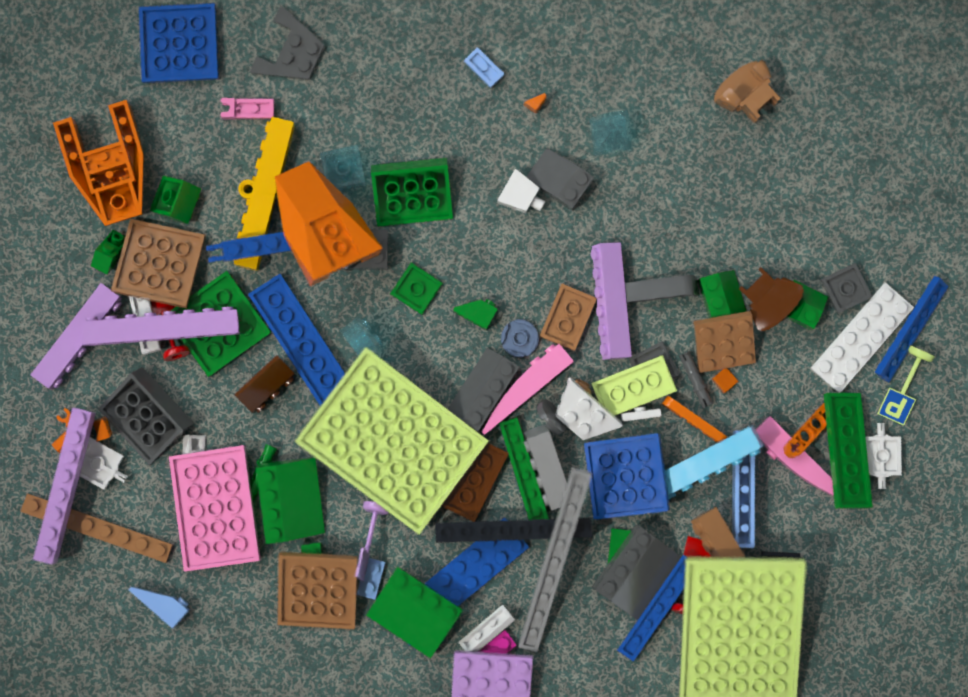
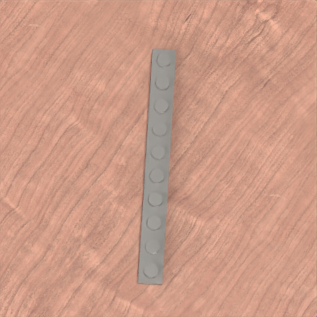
[518,467,592,652]

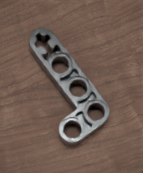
[625,275,699,303]

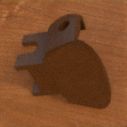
[739,267,804,331]

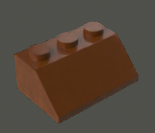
[234,355,296,413]

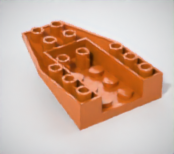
[275,161,382,286]

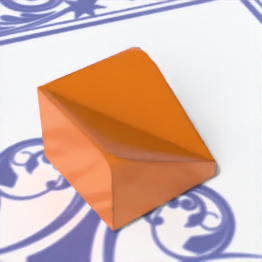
[93,416,112,442]

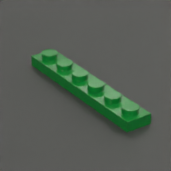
[499,418,549,520]

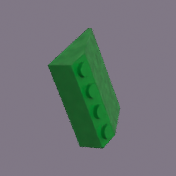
[371,158,453,227]
[256,457,325,544]
[366,566,463,659]

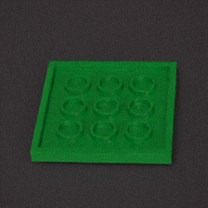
[170,271,271,377]

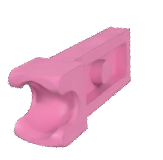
[221,98,274,119]

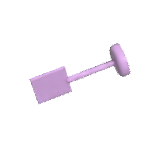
[355,501,389,582]

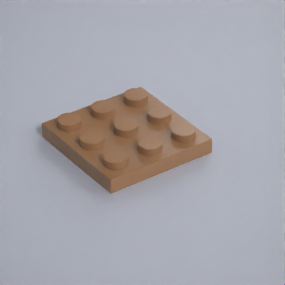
[693,311,756,373]

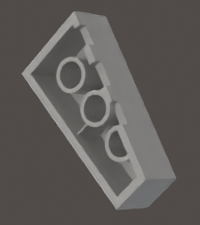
[523,424,567,510]

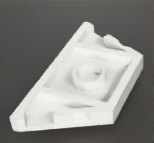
[555,377,623,440]

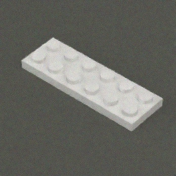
[810,283,914,393]

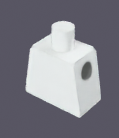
[497,169,545,213]

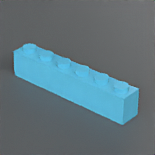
[665,425,764,499]

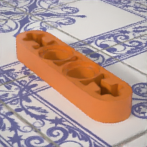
[662,396,728,443]
[783,403,827,458]

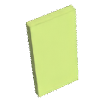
[591,355,677,416]

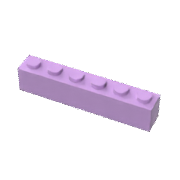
[591,243,632,360]
[31,283,122,390]

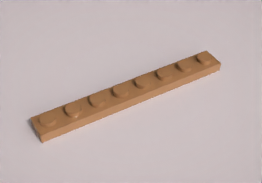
[20,493,173,563]

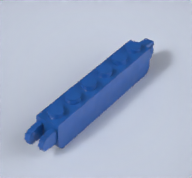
[206,232,292,262]

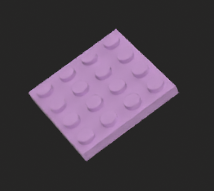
[452,650,533,697]

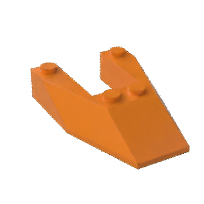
[53,100,144,226]

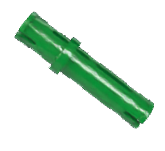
[250,444,277,502]

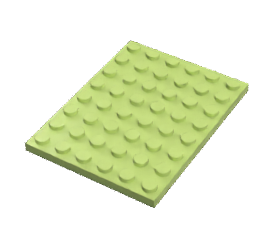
[295,347,488,534]
[679,557,806,697]

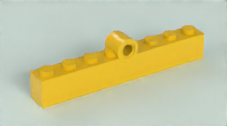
[234,116,295,271]

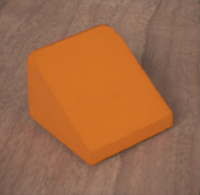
[524,93,547,113]
[712,368,738,393]

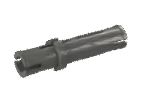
[679,351,713,408]

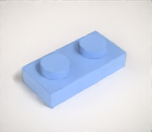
[464,47,504,88]
[357,558,385,600]

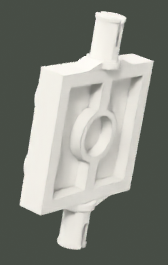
[865,423,902,489]
[80,437,128,490]

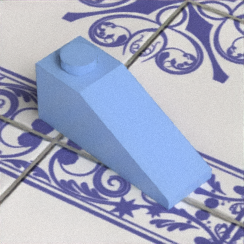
[129,587,190,628]

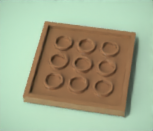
[111,219,206,308]
[277,552,358,629]

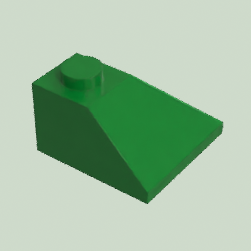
[785,280,828,330]

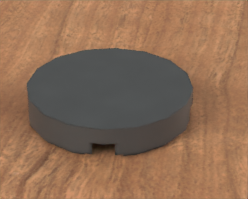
[537,399,566,435]

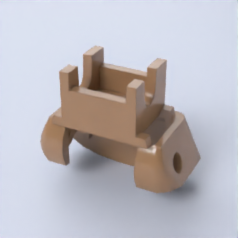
[714,59,781,123]

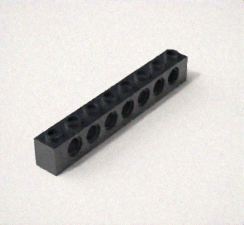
[435,518,592,543]

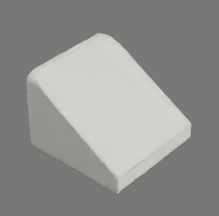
[183,435,206,454]

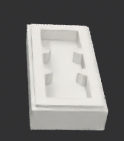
[621,406,661,421]

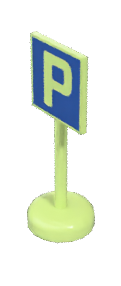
[878,345,935,425]

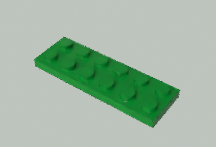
[823,393,873,509]

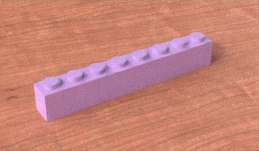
[81,307,240,346]
[33,408,96,564]

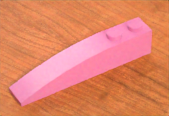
[482,344,574,435]
[756,416,834,497]

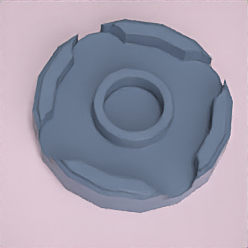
[501,319,539,358]

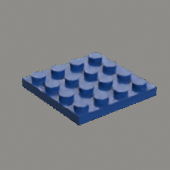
[139,3,219,83]
[584,433,670,520]

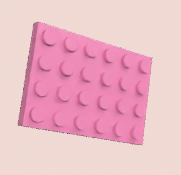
[169,445,261,572]

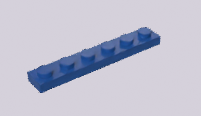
[875,276,949,383]
[617,554,686,661]

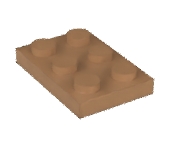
[539,284,597,351]

